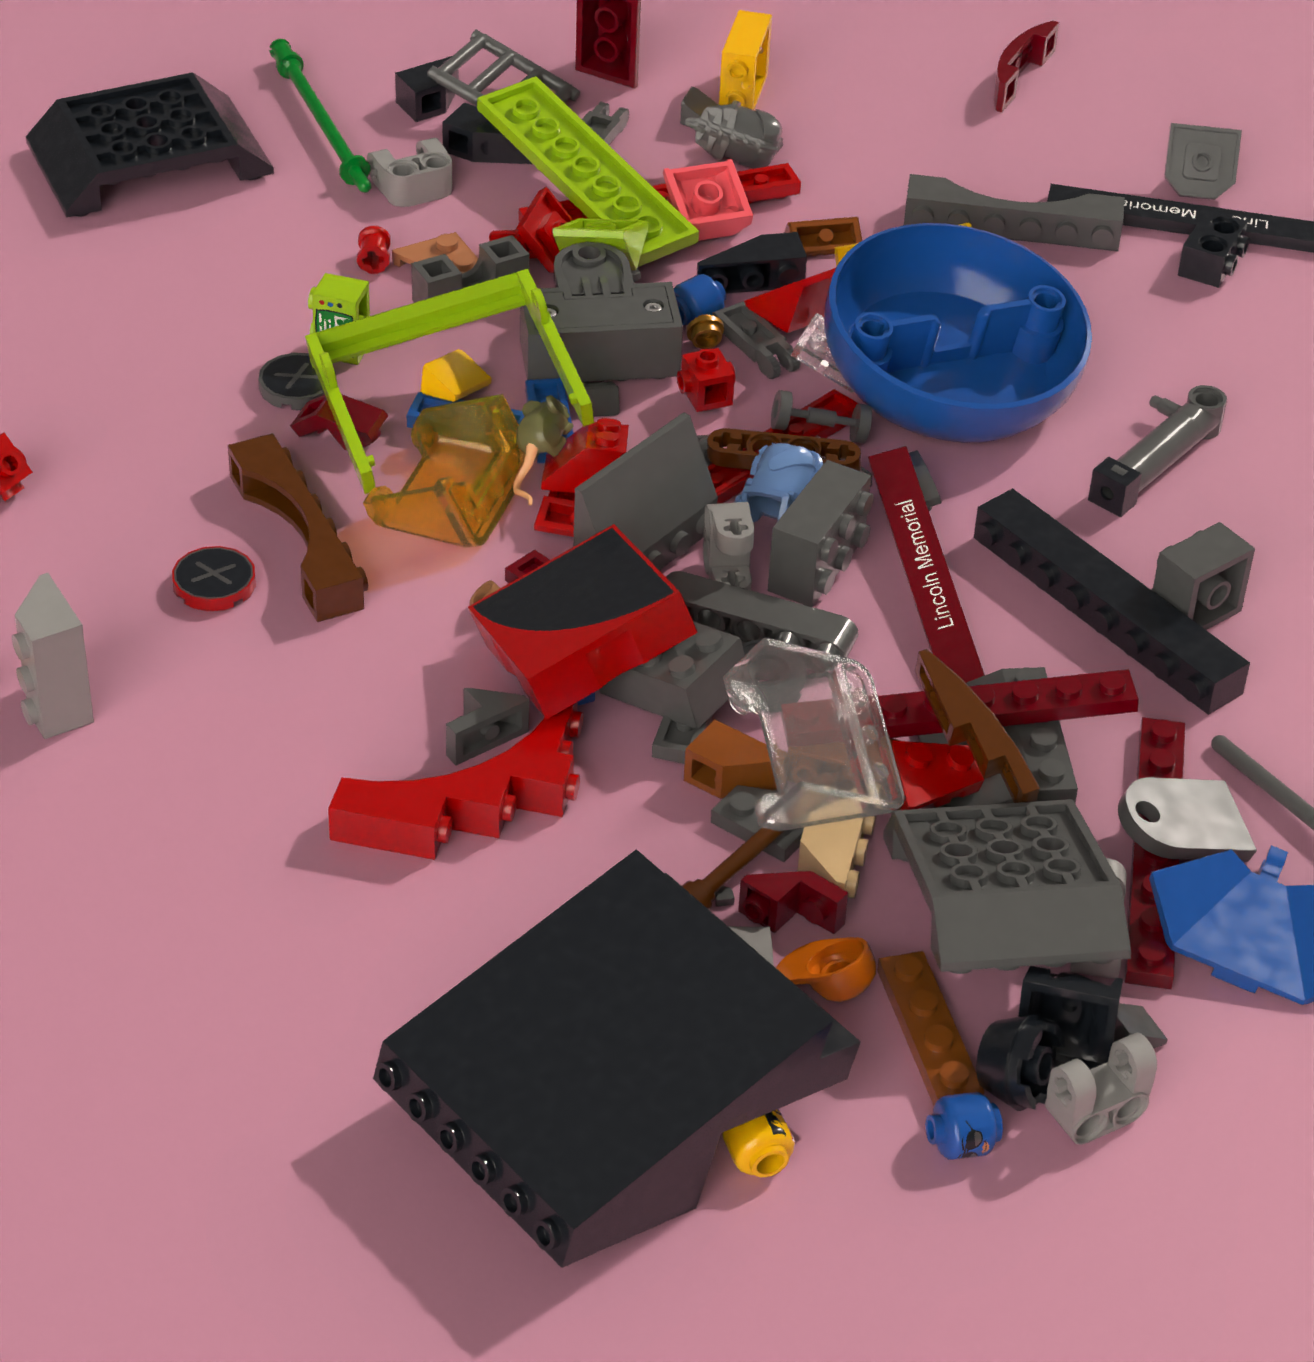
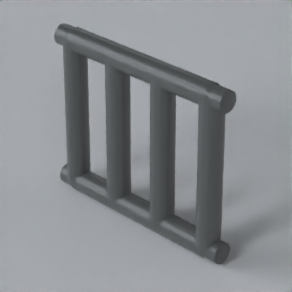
[427,29,580,107]

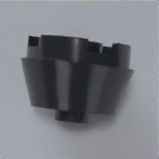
[976,1014,1065,1111]

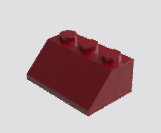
[575,0,641,89]

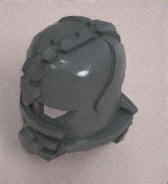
[685,100,783,169]

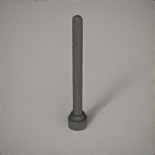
[1211,735,1314,830]

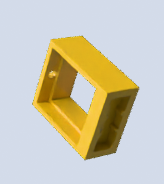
[719,10,772,110]

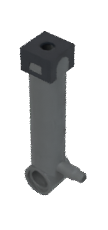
[1088,385,1227,517]

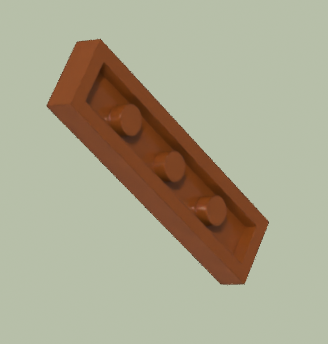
[877,951,985,1106]

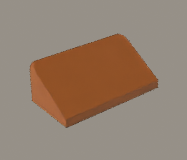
[784,216,863,257]

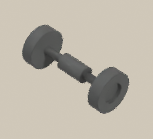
[771,390,872,444]

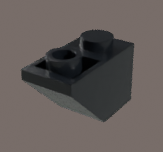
[395,56,459,122]

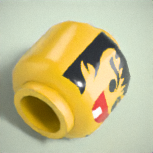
[722,1109,795,1177]

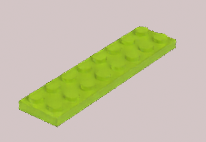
[477,76,699,267]

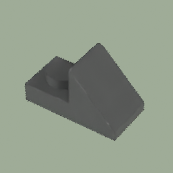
[446,688,529,765]

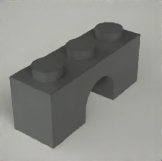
[411,235,529,303]

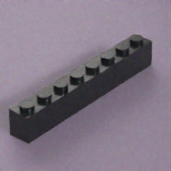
[973,488,1250,715]

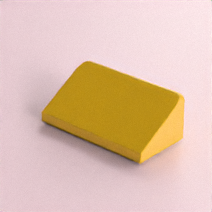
[420,349,492,402]

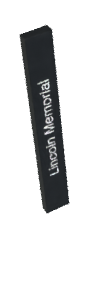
[1047,184,1314,253]

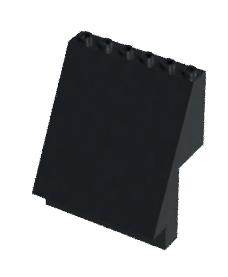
[373,849,861,1268]

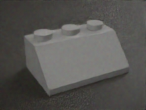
[12,573,94,739]

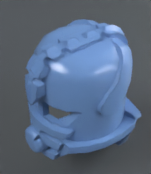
[734,443,823,522]

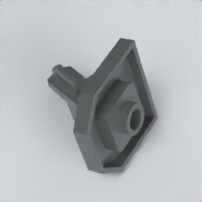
[1164,123,1242,200]

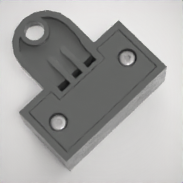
[520,242,683,383]

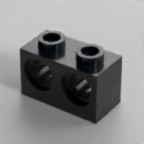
[1178,209,1250,288]

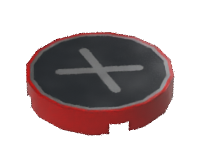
[172,546,256,612]

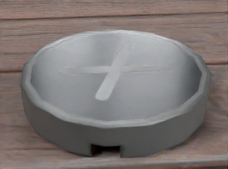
[258,353,336,410]

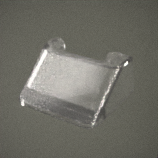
[723,638,905,831]

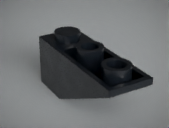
[442,103,532,164]
[697,232,807,294]

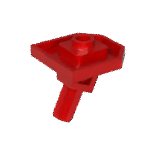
[489,186,573,273]

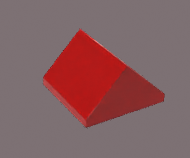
[744,268,836,333]

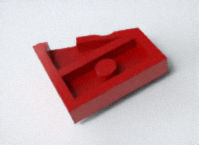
[887,740,985,810]

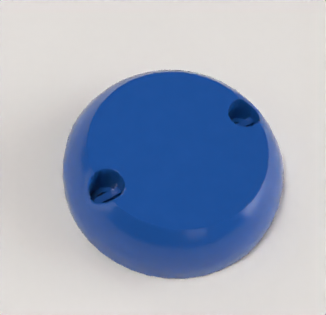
[824,223,1092,443]

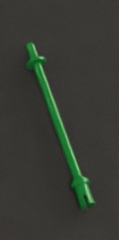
[269,38,372,193]

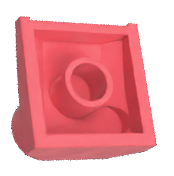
[663,159,753,241]

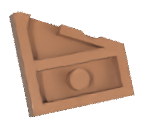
[392,232,478,274]

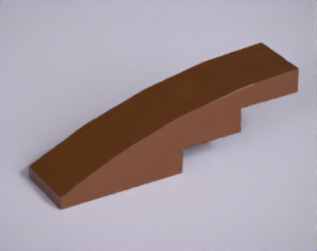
[915,649,1040,803]

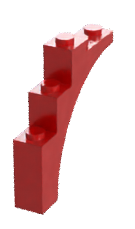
[328,702,584,860]

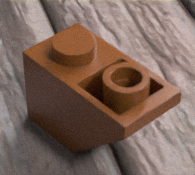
[683,719,789,799]

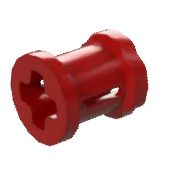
[357,226,391,274]

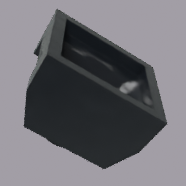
[1018,965,1123,1070]

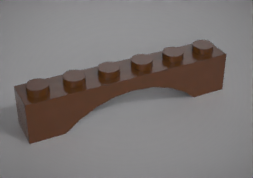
[228,433,368,622]

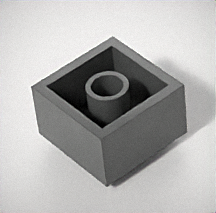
[1152,522,1255,630]

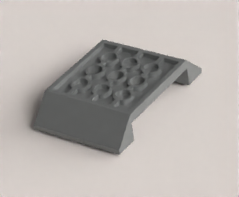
[883,799,1131,974]

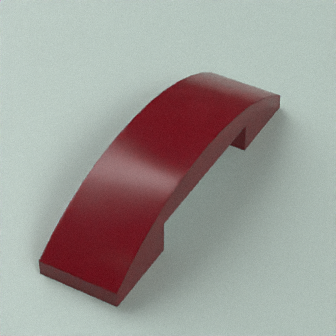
[994,21,1059,113]

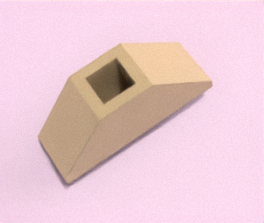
[797,787,877,899]

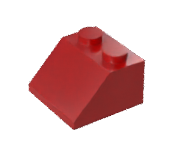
[541,418,629,493]

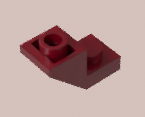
[290,394,388,450]
[738,871,848,934]

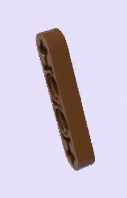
[707,428,861,471]

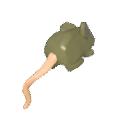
[513,395,574,506]

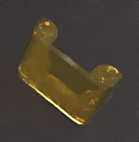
[363,394,525,548]

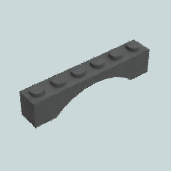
[904,174,1124,251]

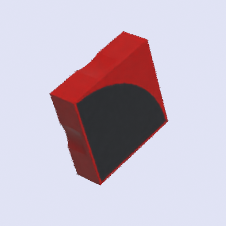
[468,524,698,719]

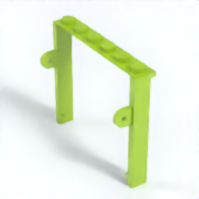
[305,269,594,494]

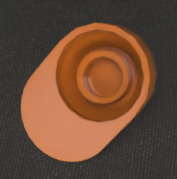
[776,937,876,1002]

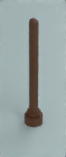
[682,774,835,910]

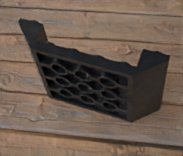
[26,72,274,218]

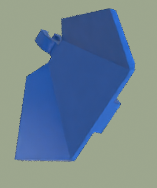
[1149,845,1314,1005]

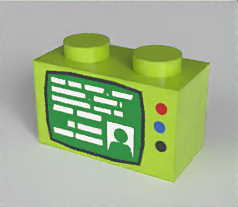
[308,273,370,365]

